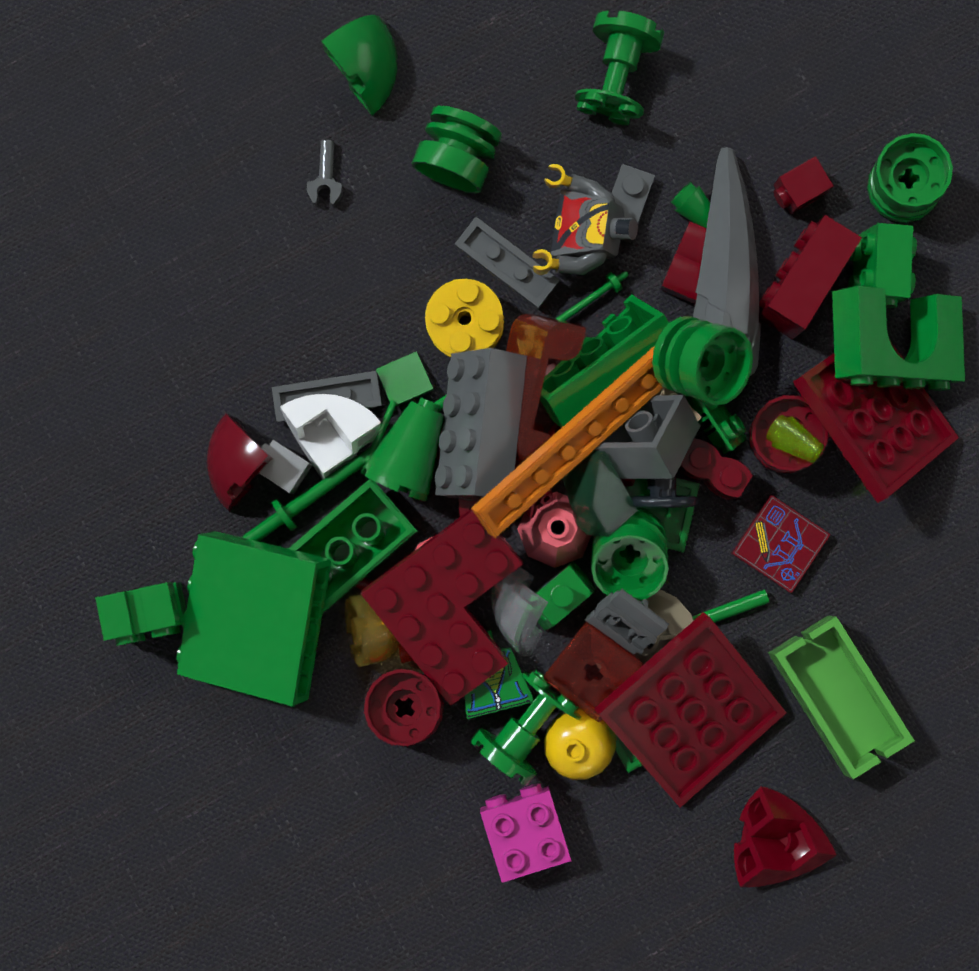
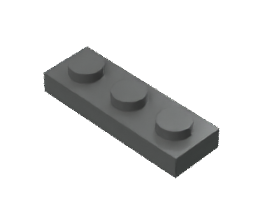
[455,217,560,310]
[271,371,383,423]

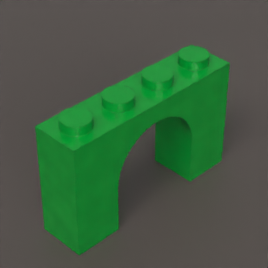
[832,286,965,391]

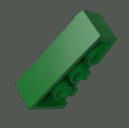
[533,294,669,428]

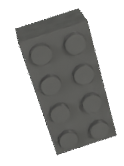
[435,348,527,501]

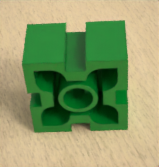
[95,582,186,646]

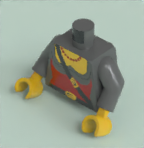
[533,164,638,275]

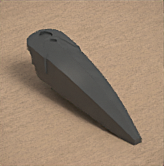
[693,147,761,376]

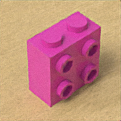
[480,783,571,883]

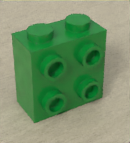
[848,223,917,308]

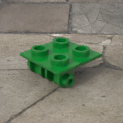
[685,396,747,455]

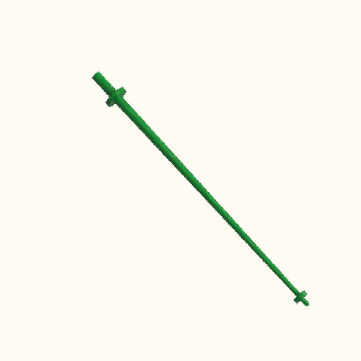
[243,271,628,542]

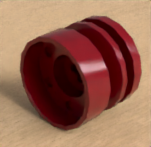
[749,395,828,473]
[364,669,444,746]

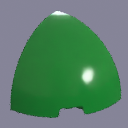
[321,15,397,116]

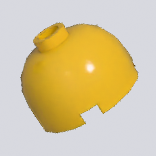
[544,706,616,780]

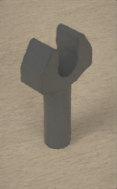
[307,140,343,207]

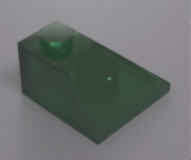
[563,451,637,537]

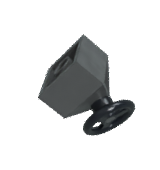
[594,395,700,508]

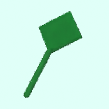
[365,351,434,462]

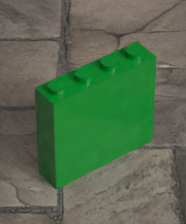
[176,531,332,706]

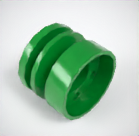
[412,105,502,193]
[867,133,953,223]
[652,316,753,405]
[591,506,669,601]

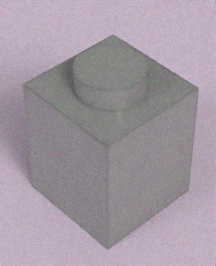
[260,440,313,495]

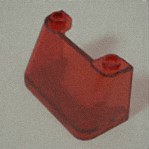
[506,314,586,463]

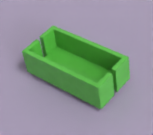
[768,616,914,779]

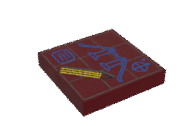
[731,495,831,593]

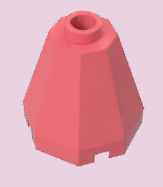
[517,491,594,568]

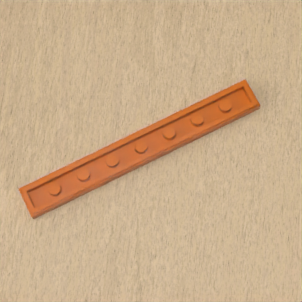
[471,346,664,538]

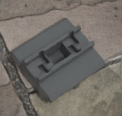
[585,589,669,655]

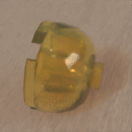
[345,595,399,667]

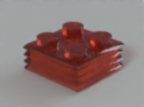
[544,622,643,722]

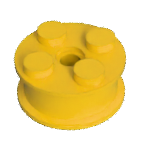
[425,279,504,358]

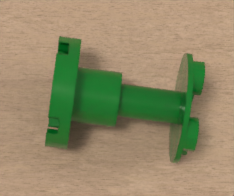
[575,11,664,125]
[471,670,581,786]

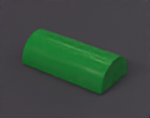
[288,479,418,614]

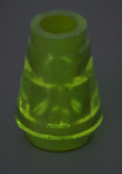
[766,415,824,463]

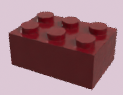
[759,215,862,339]

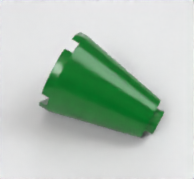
[361,397,444,501]

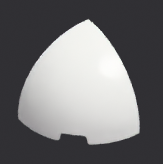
[280,394,381,479]

